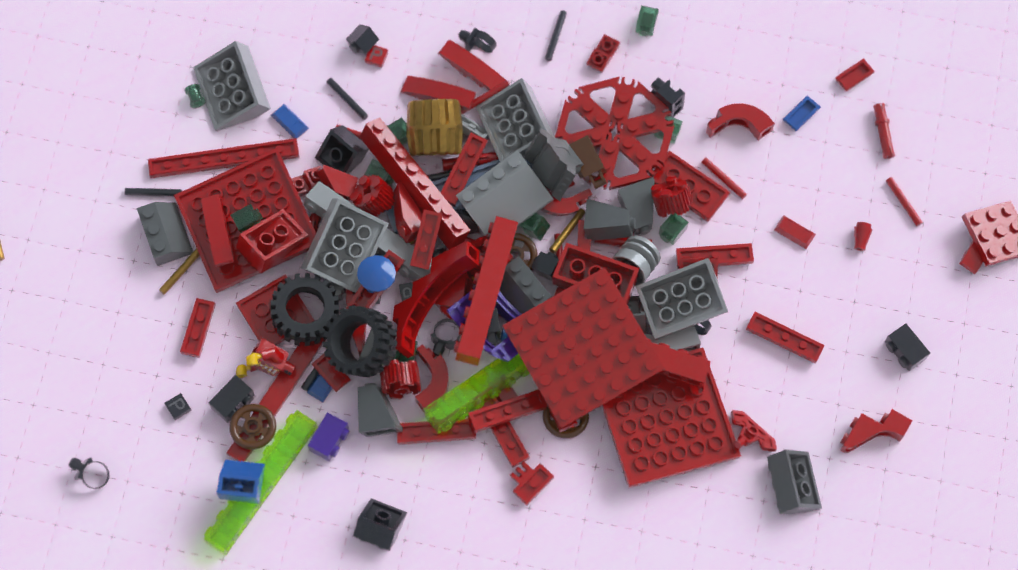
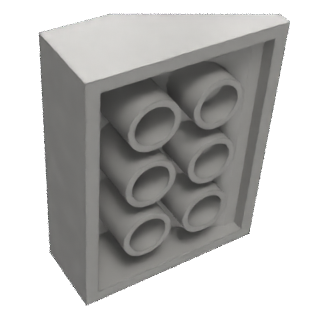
[193,41,271,131]
[476,78,555,162]
[456,150,554,235]
[301,198,389,293]
[636,258,728,340]

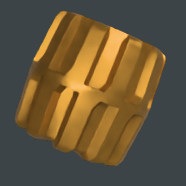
[406,99,463,156]

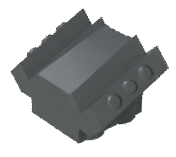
[525,128,584,201]

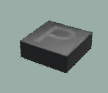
[399,282,413,301]
[164,393,192,420]

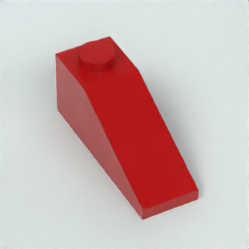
[393,182,422,243]

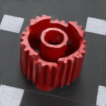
[350,175,395,217]
[651,176,693,218]
[380,360,421,399]

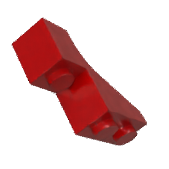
[840,409,913,453]

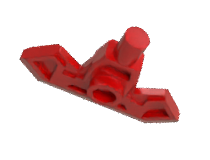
[731,410,777,452]

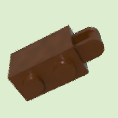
[569,135,607,190]

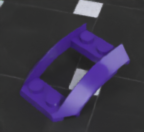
[446,287,522,362]

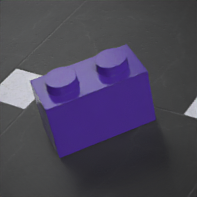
[307,412,350,462]

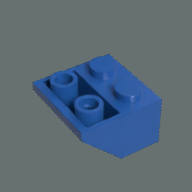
[216,460,265,503]

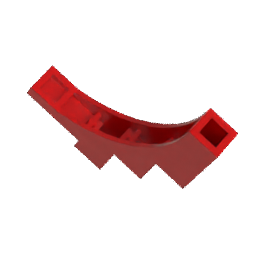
[393,241,480,358]

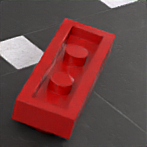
[410,209,443,270]
[180,298,216,358]

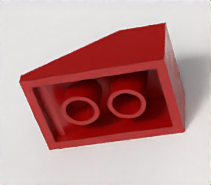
[236,209,308,274]

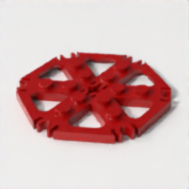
[555,76,674,190]

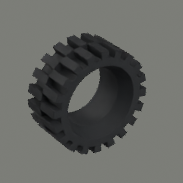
[271,273,339,346]
[322,305,397,377]

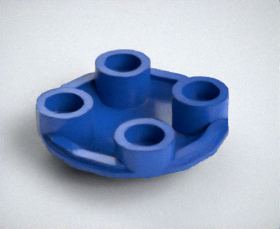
[357,255,396,293]

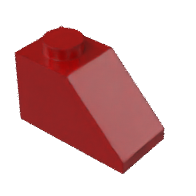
[317,165,358,201]

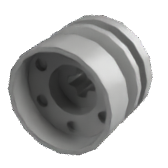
[612,235,661,287]

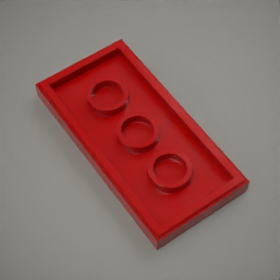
[649,150,730,222]

